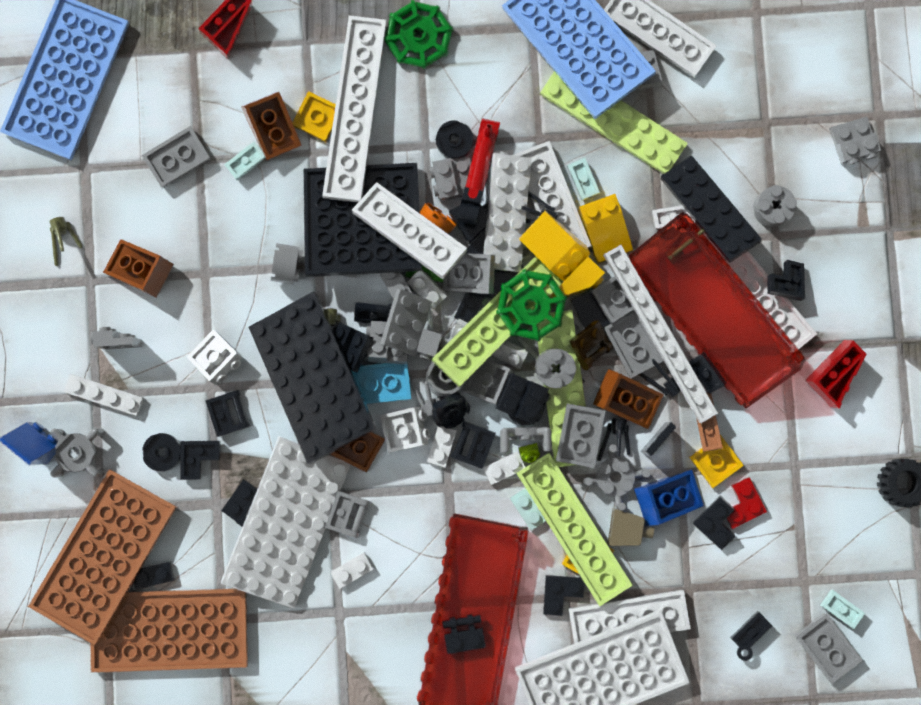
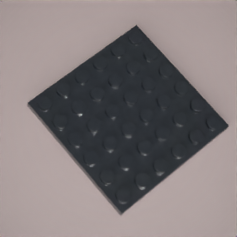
[303,163,422,277]

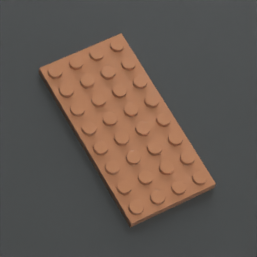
[28,469,177,645]
[90,588,248,672]

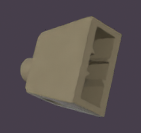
[607,508,654,546]

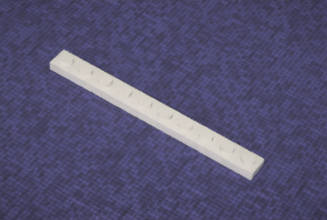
[603,245,718,423]

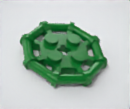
[384,0,454,69]
[496,269,568,342]

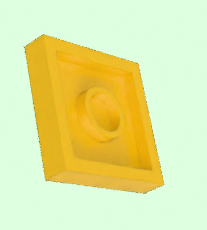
[292,91,336,142]
[689,434,744,488]

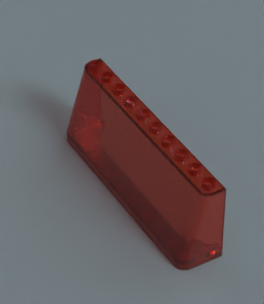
[628,212,806,409]
[417,513,529,705]

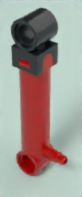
[457,118,500,225]

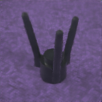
[521,191,558,224]
[639,359,681,397]
[597,418,631,461]

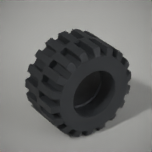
[877,459,921,508]

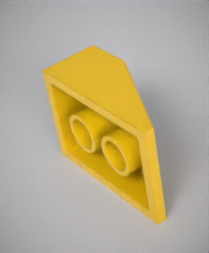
[577,194,633,263]
[519,211,590,281]
[549,257,605,298]

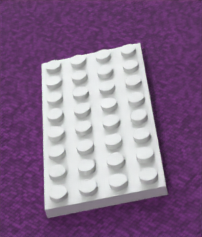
[221,436,350,608]
[515,610,690,705]

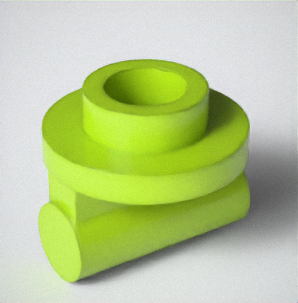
[518,443,540,463]

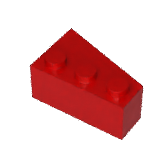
[198,0,252,59]
[805,340,866,409]

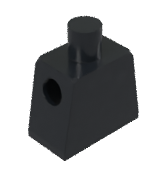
[449,202,488,244]

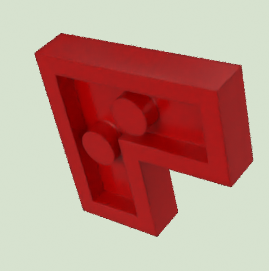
[726,477,767,529]

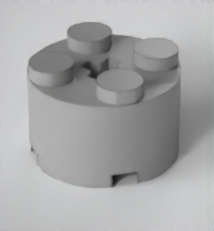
[753,185,797,227]
[271,243,303,285]
[535,348,576,389]
[426,362,465,398]

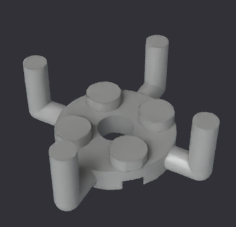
[500,427,552,453]
[50,428,105,478]
[583,445,650,510]

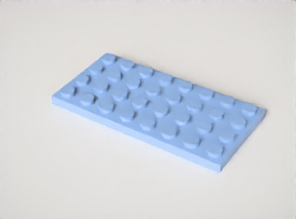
[0,0,129,161]
[502,0,656,119]

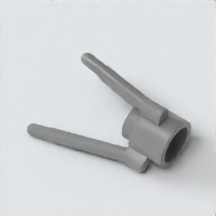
[409,375,441,416]

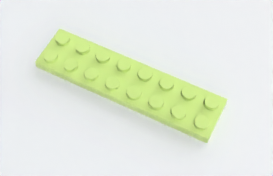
[540,71,688,174]
[432,256,564,387]
[537,310,586,467]
[516,453,633,606]

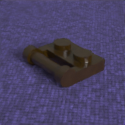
[570,321,613,370]

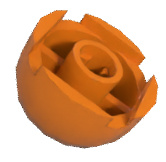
[419,203,456,235]

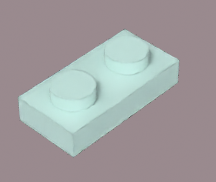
[224,142,266,180]
[567,158,600,201]
[510,488,546,530]
[820,590,865,629]

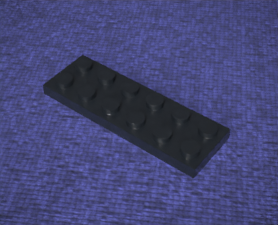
[661,155,762,263]

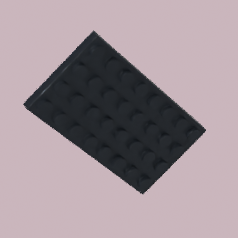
[248,291,377,464]

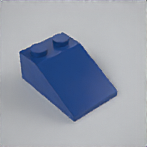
[0,422,58,465]
[634,469,704,526]

